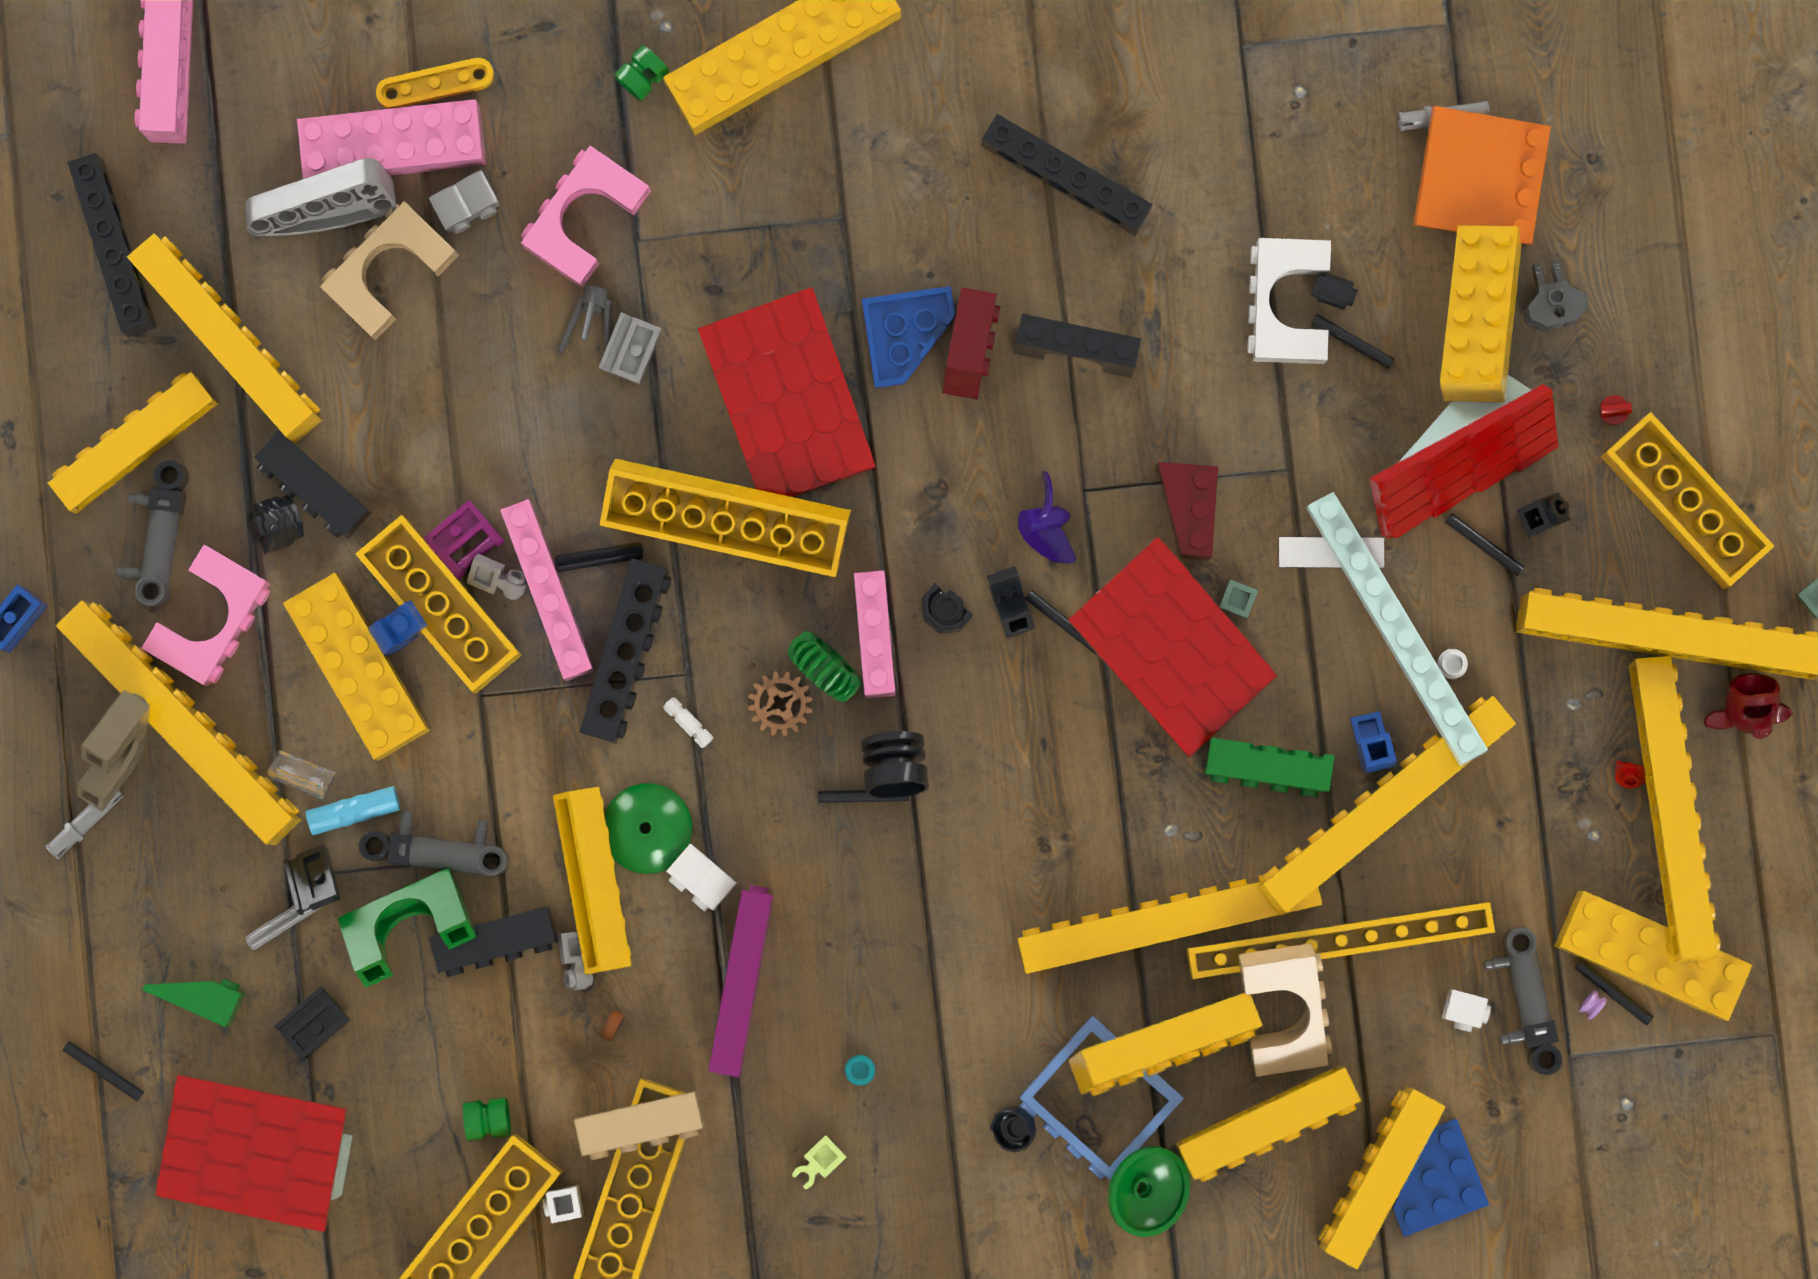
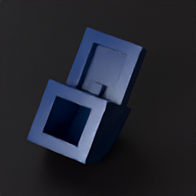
[368,600,428,656]
[1350,711,1397,774]

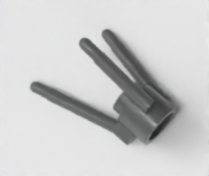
[558,286,612,353]

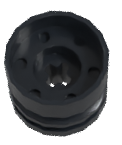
[861,731,929,799]

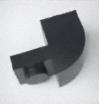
[987,567,1035,639]

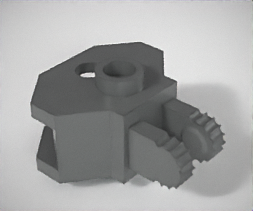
[1523,259,1589,331]

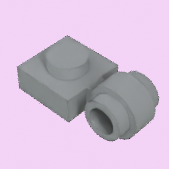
[466,554,527,600]
[557,932,593,991]

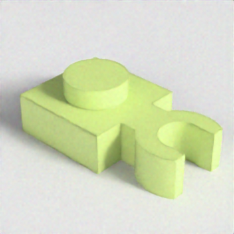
[792,1135,847,1189]

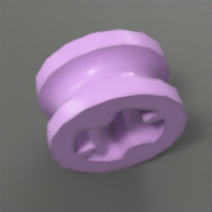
[1578,990,1607,1020]

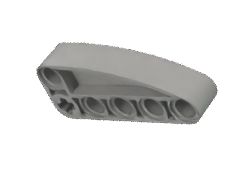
[245,158,396,236]

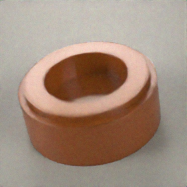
[601,1010,625,1042]

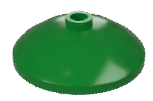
[604,783,693,874]
[1108,1146,1190,1237]

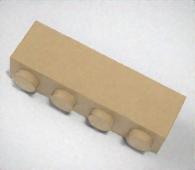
[574,1091,704,1160]

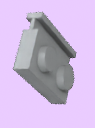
[599,312,662,385]

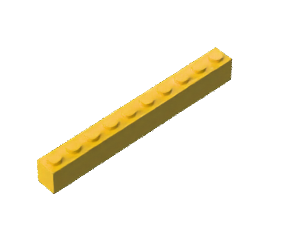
[1628,656,1720,963]
[1258,696,1516,915]
[1017,875,1322,974]
[1186,902,1495,979]

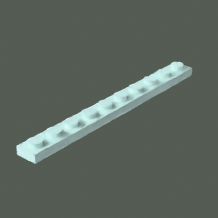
[1306,492,1488,766]

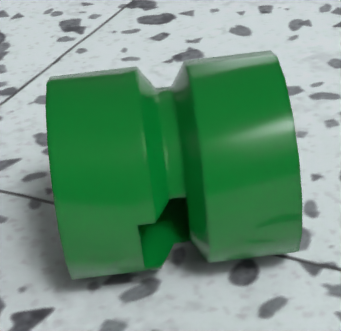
[613,44,670,102]
[463,1097,511,1141]

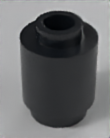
[1311,273,1358,310]

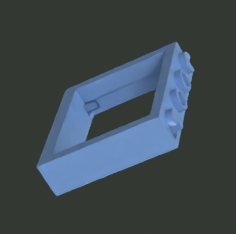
[1019,1015,1184,1180]

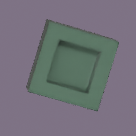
[1795,578,1818,619]
[1219,579,1258,619]

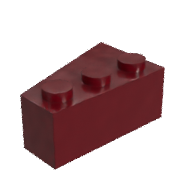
[942,287,1001,400]
[1156,462,1218,560]

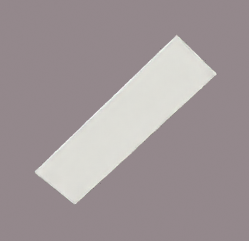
[1279,537,1384,568]

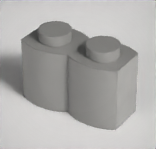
[429,170,501,234]

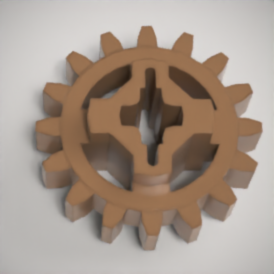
[748,671,813,737]

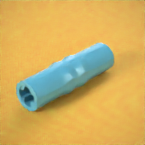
[306,786,401,835]

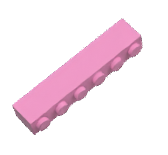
[500,499,595,681]

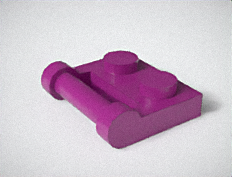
[423,500,505,580]

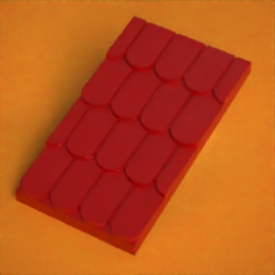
[697,287,876,497]
[1369,375,1559,539]
[1068,537,1277,758]
[155,1075,353,1232]

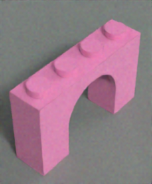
[521,146,651,288]
[142,545,271,687]
[854,571,896,699]

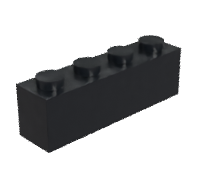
[254,431,372,539]
[429,906,558,977]

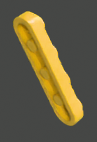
[376,58,494,109]

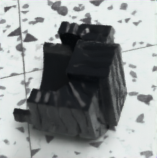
[247,495,304,554]
[922,583,973,634]

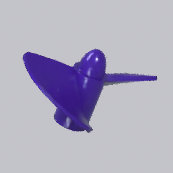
[1018,471,1076,563]

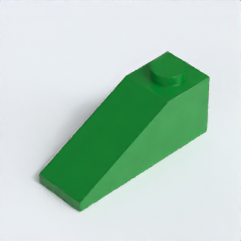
[142,978,246,1027]

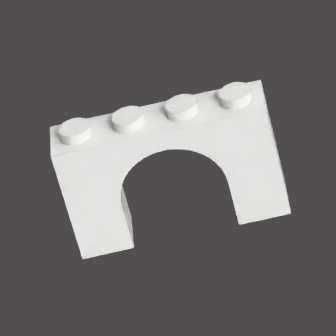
[1248,238,1331,364]

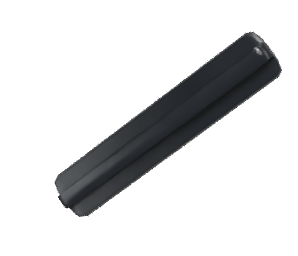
[554,542,644,572]

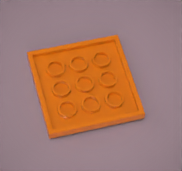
[1413,106,1551,245]

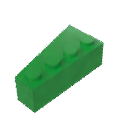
[1204,738,1335,798]

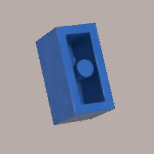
[0,584,48,653]

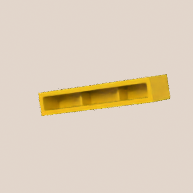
[48,372,218,514]
[553,787,632,975]

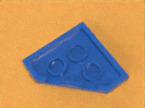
[862,286,955,389]
[1392,1118,1489,1237]

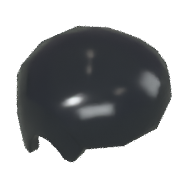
[990,1106,1036,1153]

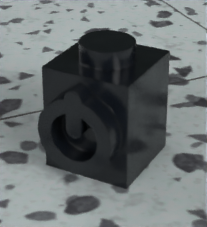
[1517,492,1571,538]

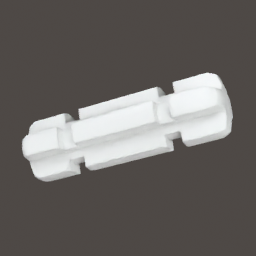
[663,697,713,748]

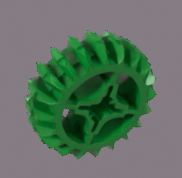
[787,631,862,702]

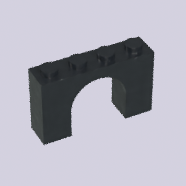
[1014,314,1141,378]

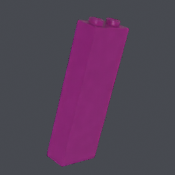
[708,885,774,1077]

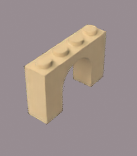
[320,201,459,341]
[1238,943,1332,1077]

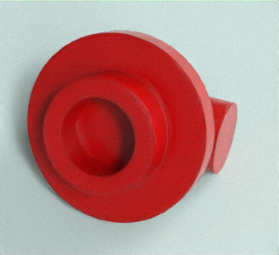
[1599,395,1632,425]
[1614,760,1646,789]

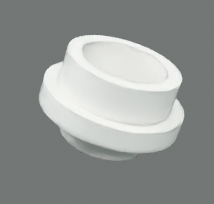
[1437,649,1468,679]

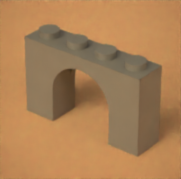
[77,690,150,812]

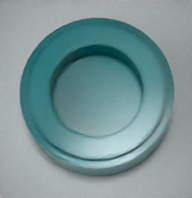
[845,1055,875,1086]

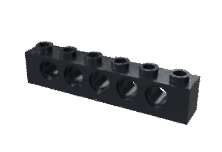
[981,114,1153,236]
[67,153,157,337]
[579,559,671,744]

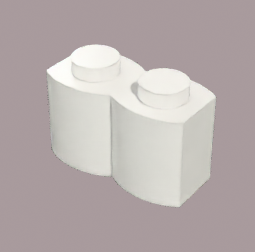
[667,844,738,911]

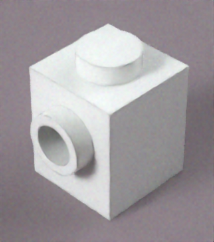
[1441,989,1491,1032]
[543,1185,585,1223]

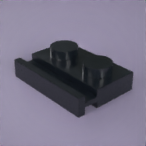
[283,844,341,916]
[274,986,351,1060]

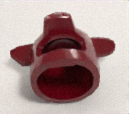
[1704,673,1793,739]

